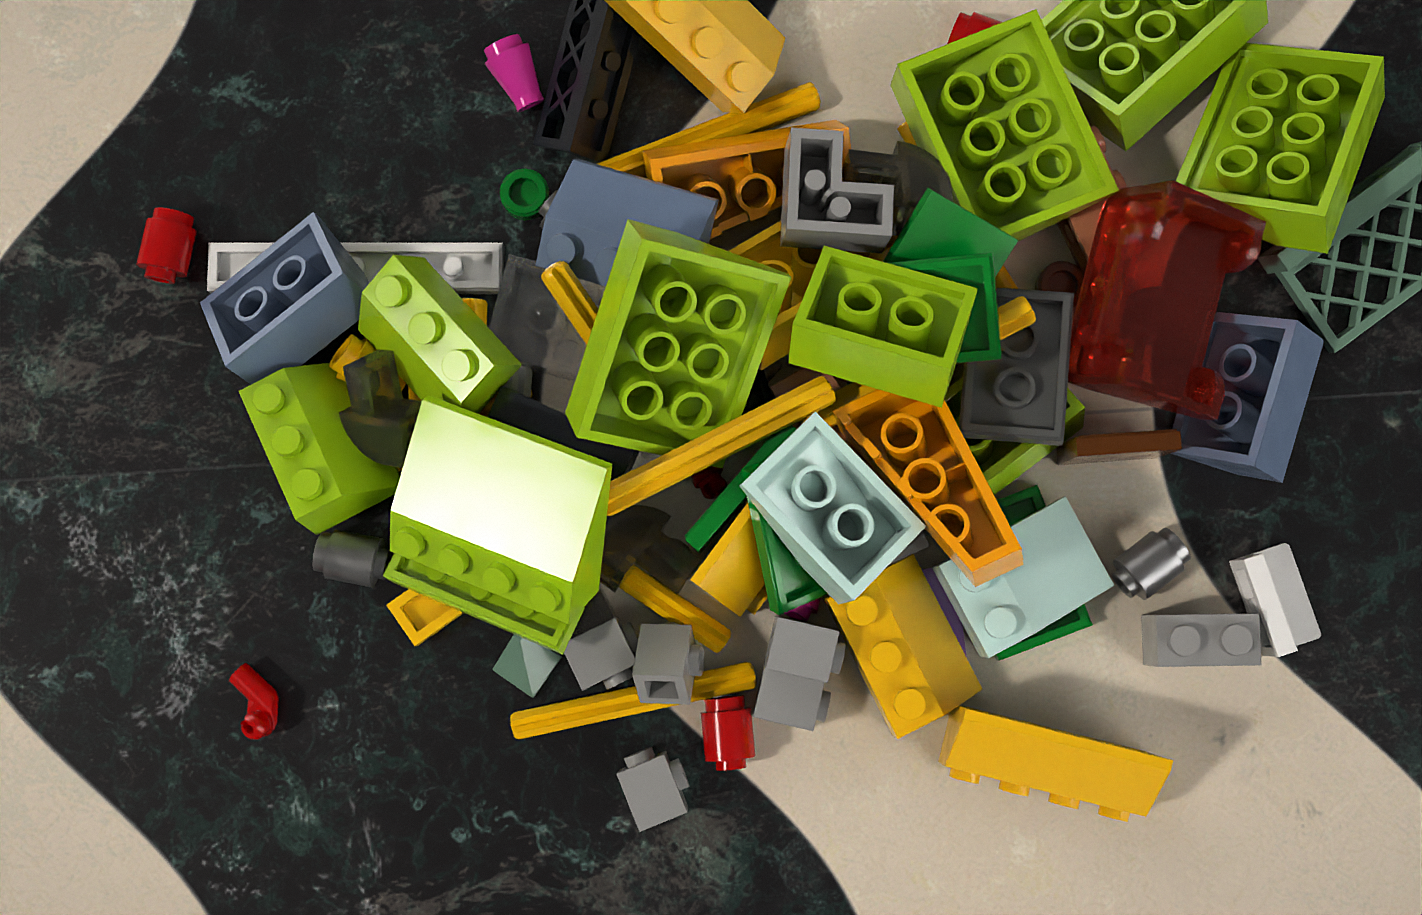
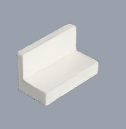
[1229,543,1321,657]

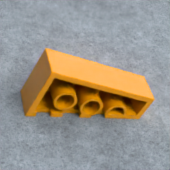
[643,120,854,239]
[832,389,1024,587]

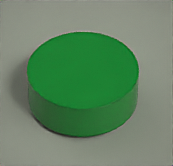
[500,169,550,220]

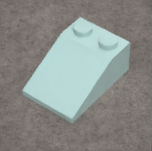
[740,411,926,605]
[932,496,1115,658]

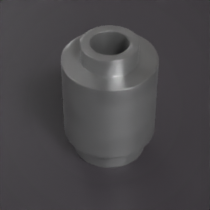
[1112,528,1191,600]
[312,529,392,588]

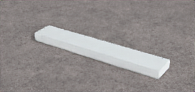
[207,243,505,294]

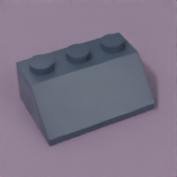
[535,158,719,287]
[200,212,369,384]
[1170,311,1324,483]

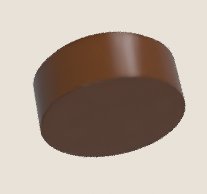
[1035,261,1087,308]

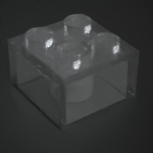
[489,254,605,381]

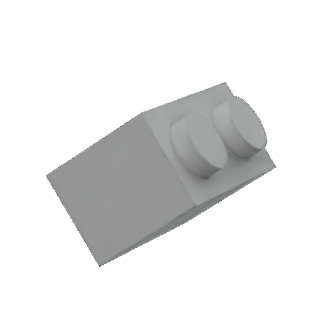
[1141,613,1262,667]

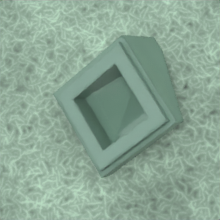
[492,634,562,698]

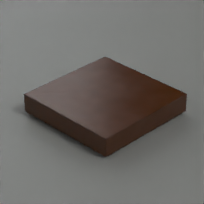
[1056,429,1182,465]

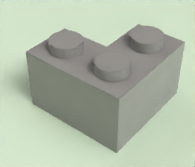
[780,127,894,253]
[752,617,846,731]

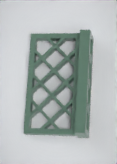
[1257,141,1422,353]

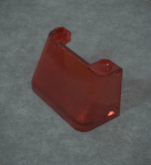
[1068,180,1266,420]

